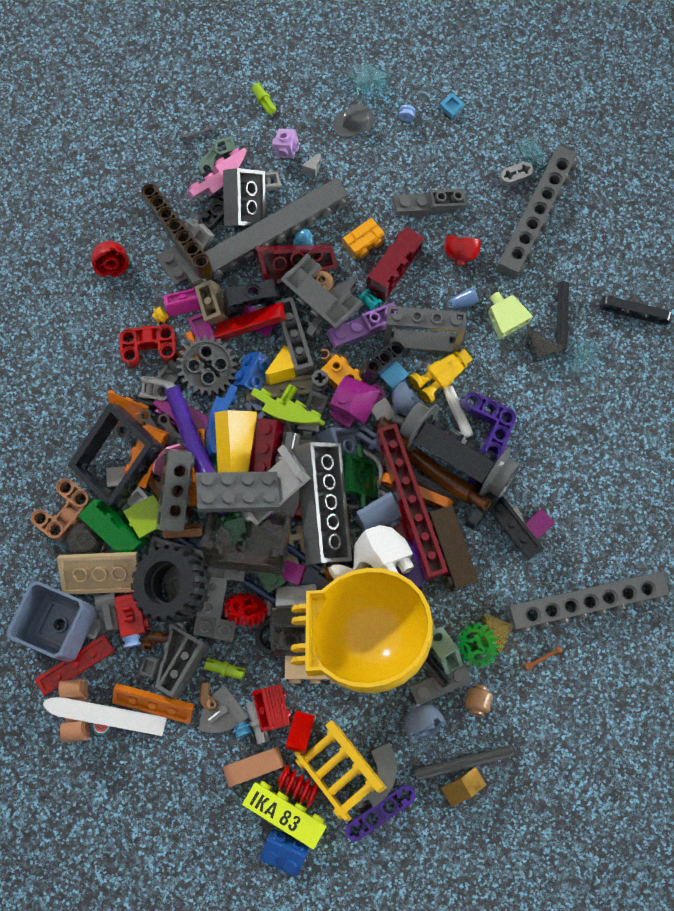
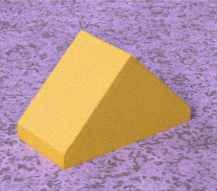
[265,345,296,385]

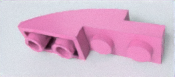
[187,147,247,200]

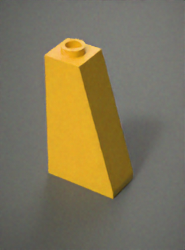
[215,410,257,472]

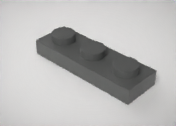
[409,663,473,705]

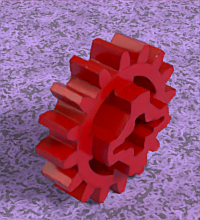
[224,592,268,628]

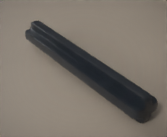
[556,281,569,351]

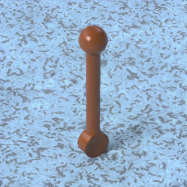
[525,646,562,670]

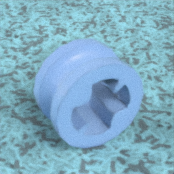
[399,105,415,122]
[122,634,141,648]

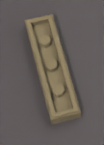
[245,375,322,402]

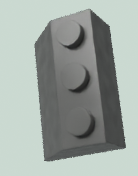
[223,168,266,227]

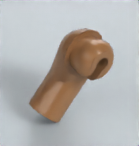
[199,682,217,711]

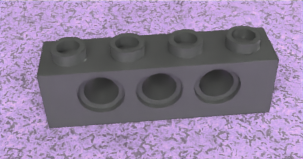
[275,297,314,377]
[156,448,194,532]

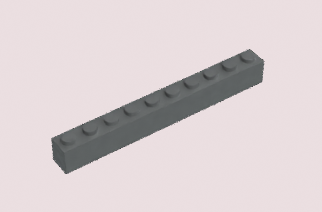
[181,178,349,291]

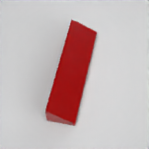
[214,302,286,341]

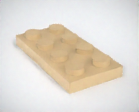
[57,552,139,594]

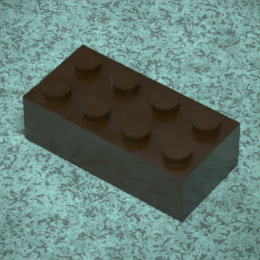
[428,505,479,593]

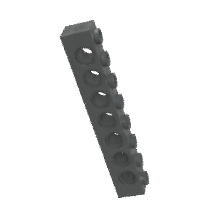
[496,145,578,280]
[507,571,670,633]

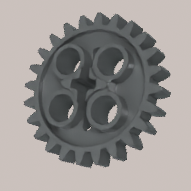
[176,335,238,397]

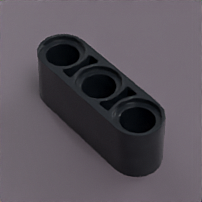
[359,341,405,383]

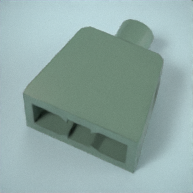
[430,625,463,675]

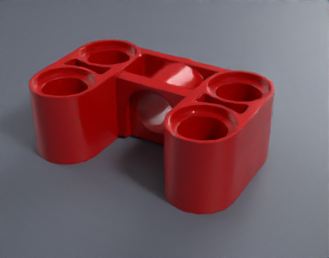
[119,325,178,368]

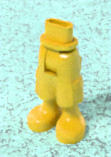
[409,349,472,404]

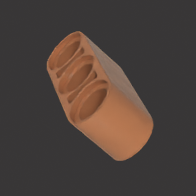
[222,746,285,787]

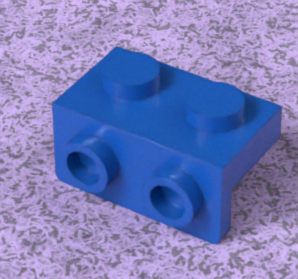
[232,352,273,391]
[259,829,309,877]

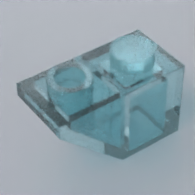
[350,63,391,95]

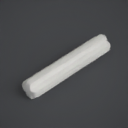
[443,386,473,439]

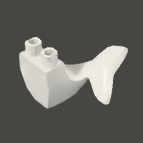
[328,525,414,580]

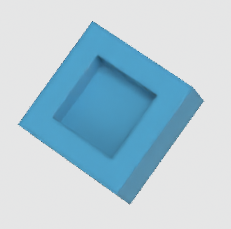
[439,93,464,119]

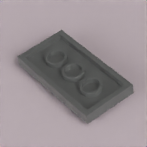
[196,472,280,512]

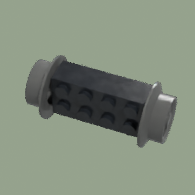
[399,403,521,498]

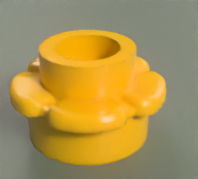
[152,306,169,323]

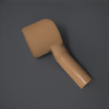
[320,349,346,363]

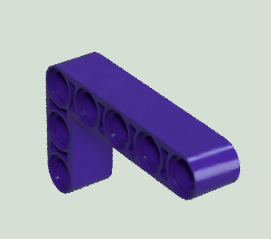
[460,392,516,493]

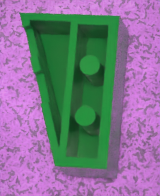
[78,499,149,553]

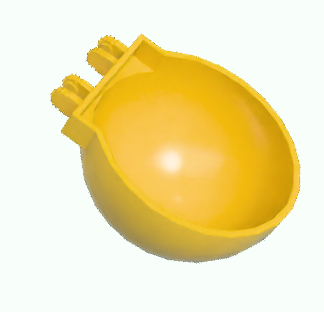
[291,568,433,694]

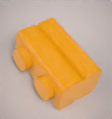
[342,218,384,260]

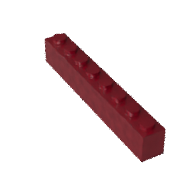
[376,424,448,582]

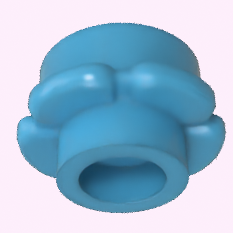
[232,721,252,739]

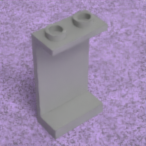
[240,445,311,525]

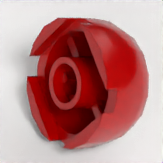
[444,236,481,266]
[91,241,129,277]

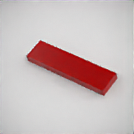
[34,635,115,696]

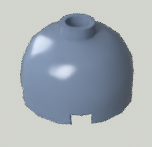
[391,380,425,417]
[404,703,446,743]

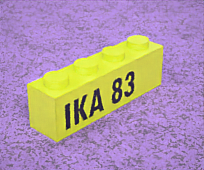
[242,780,327,850]

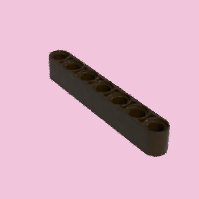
[141,184,213,279]

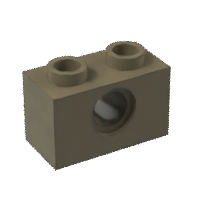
[194,280,230,325]

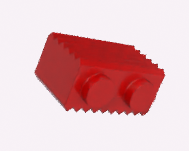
[252,684,291,732]

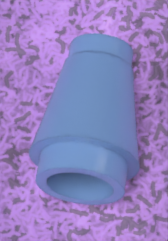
[450,288,479,309]

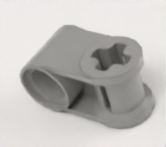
[139,376,176,401]

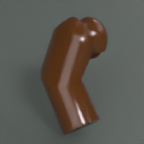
[141,632,169,651]

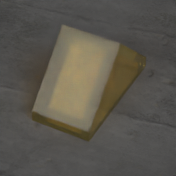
[481,613,513,653]

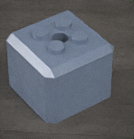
[7,581,97,663]

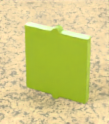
[123,495,159,539]

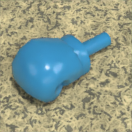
[293,229,314,245]

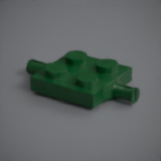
[343,445,378,509]

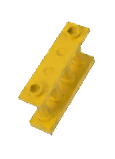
[294,720,387,821]

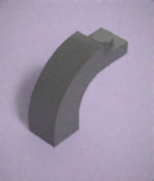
[346,742,397,810]

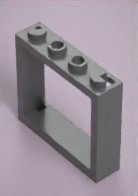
[383,306,467,354]

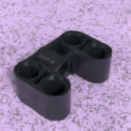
[223,279,281,318]

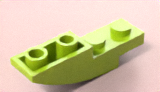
[251,388,326,426]

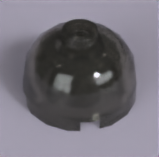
[66,522,106,555]

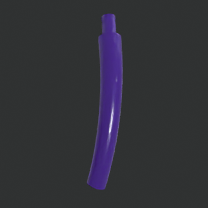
[164,385,225,514]

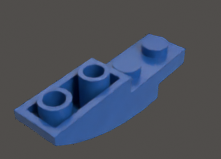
[205,384,238,461]

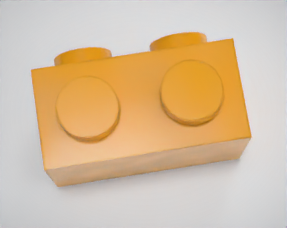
[321,354,362,389]

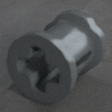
[312,370,329,392]

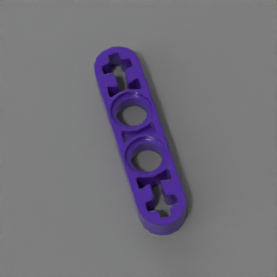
[346,785,416,841]

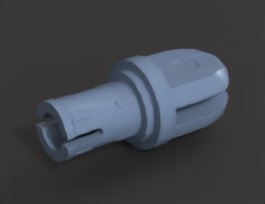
[355,426,381,452]

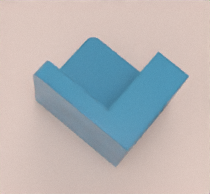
[381,361,409,394]

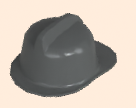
[333,104,374,137]

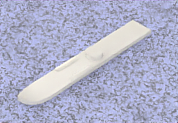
[43,697,167,736]

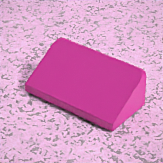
[163,289,201,317]

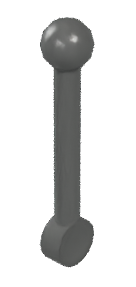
[179,125,215,141]

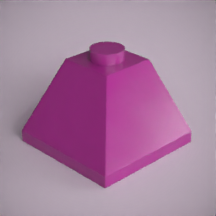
[330,375,381,425]

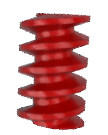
[274,765,320,809]

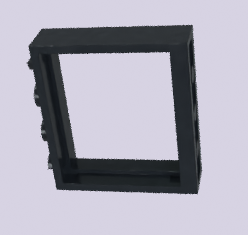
[68,403,164,509]

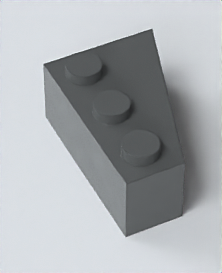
[155,623,210,700]

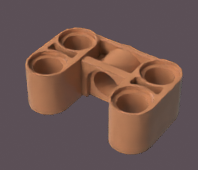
[31,479,93,541]
[59,679,90,743]

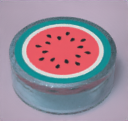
[91,723,112,736]

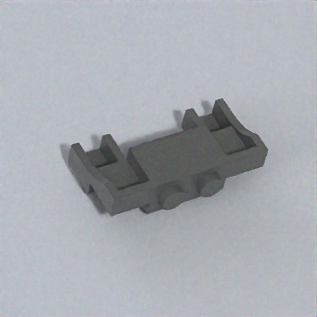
[281,254,363,331]
[193,555,247,642]

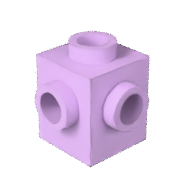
[272,128,299,159]

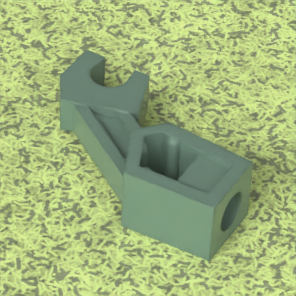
[198,136,236,175]

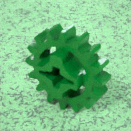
[456,623,500,668]

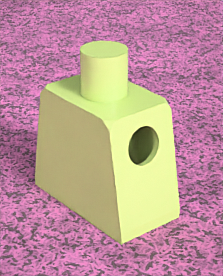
[488,292,533,339]

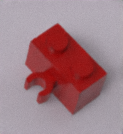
[114,593,150,638]

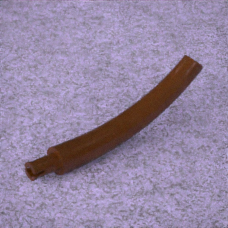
[373,416,491,510]

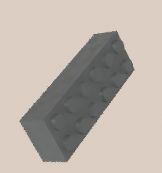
[295,442,352,565]

